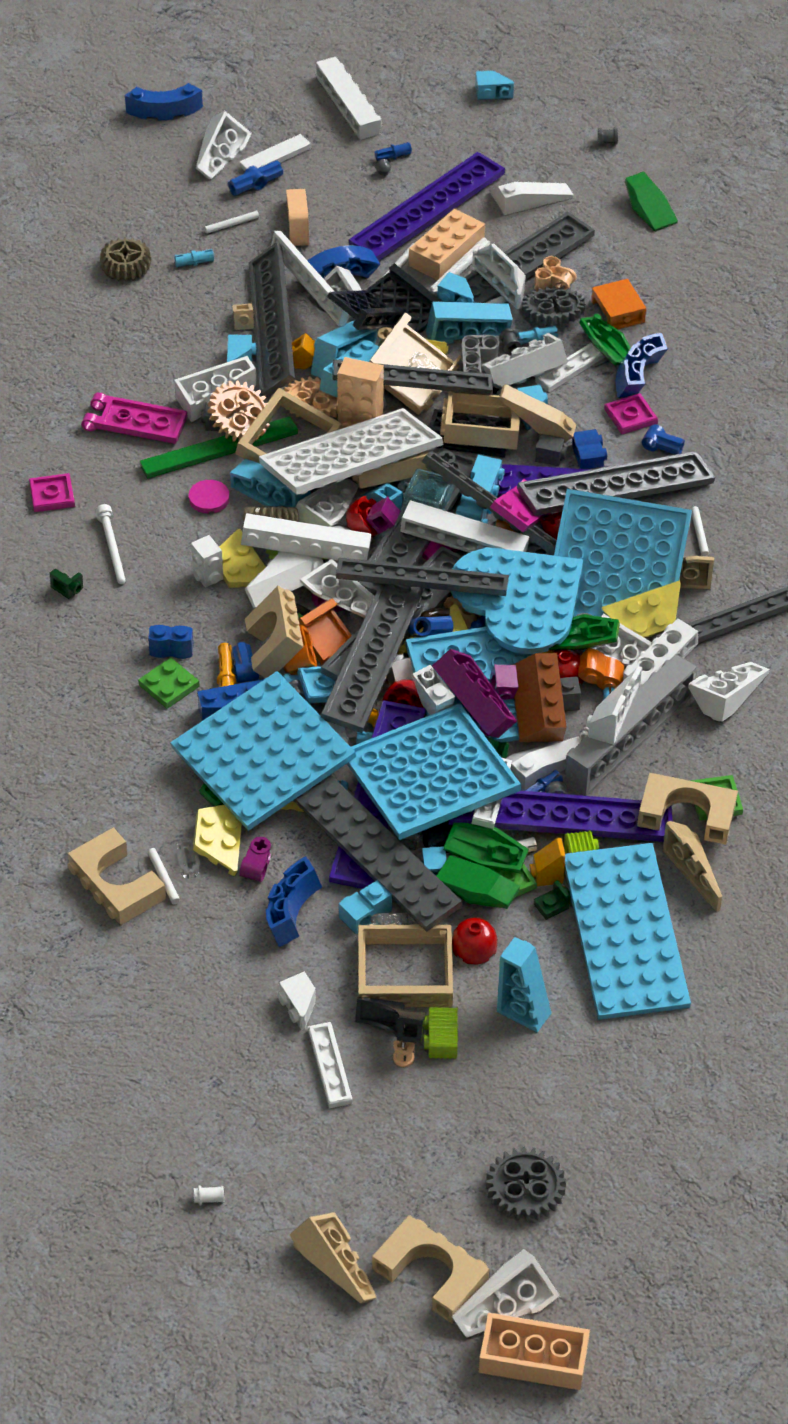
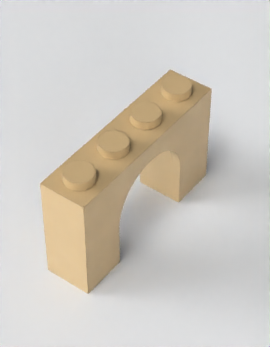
[245,586,303,678]
[637,773,738,845]
[67,827,166,925]
[372,1215,489,1324]

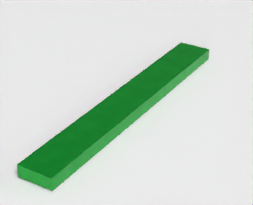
[140,416,298,479]

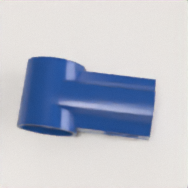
[641,425,685,455]
[408,616,454,637]
[232,642,259,683]

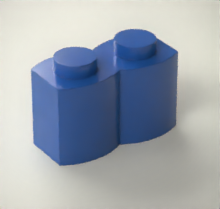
[572,429,607,469]
[148,625,194,659]

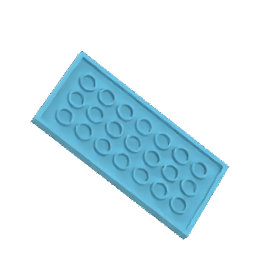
[565,843,691,1020]

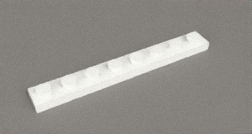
[271,231,349,326]

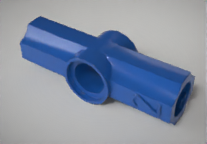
[228,160,283,196]

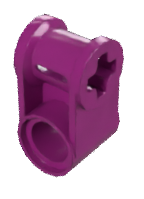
[239,837,271,882]

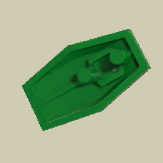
[625,171,678,231]
[579,314,631,365]
[548,614,620,650]
[443,823,528,873]
[436,855,520,909]

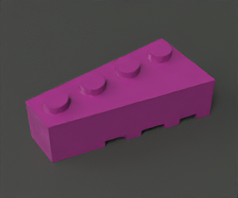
[432,649,517,738]

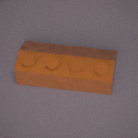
[513,653,567,742]

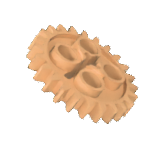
[284,376,338,420]
[207,380,272,442]

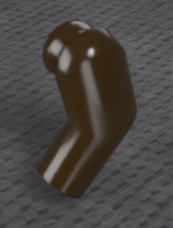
[420,607,450,625]

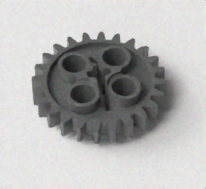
[522,286,585,326]
[486,1147,566,1222]

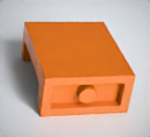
[591,279,646,330]
[299,598,352,665]

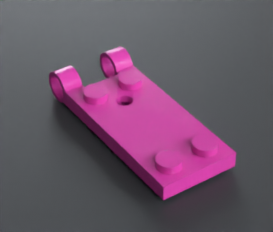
[81,392,187,444]
[490,479,550,532]

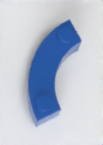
[125,83,203,121]
[307,245,380,279]
[616,333,668,398]
[266,856,323,947]

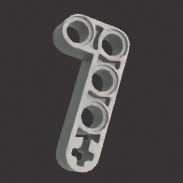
[461,335,499,374]

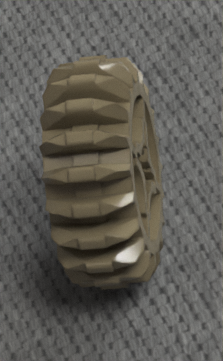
[99,237,152,281]
[243,506,299,522]

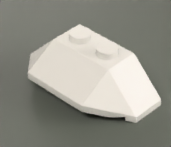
[472,244,526,309]

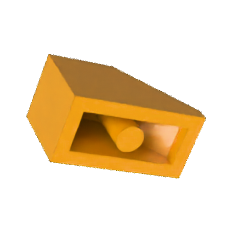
[292,333,315,369]
[529,838,565,886]

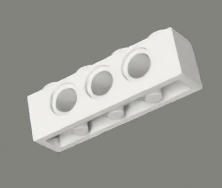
[623,618,698,685]

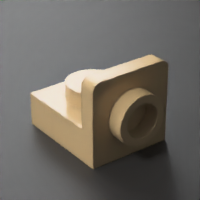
[233,303,254,330]

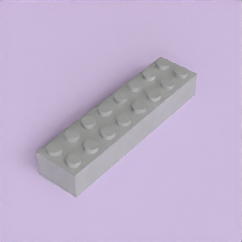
[565,654,697,796]

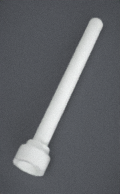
[95,504,126,584]

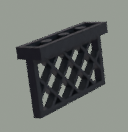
[366,263,443,334]
[327,290,405,330]
[428,409,511,458]

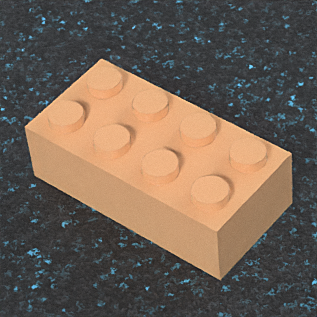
[409,209,485,280]
[337,357,384,429]
[479,1313,590,1390]

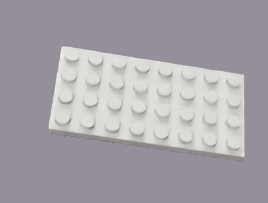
[259,408,443,495]

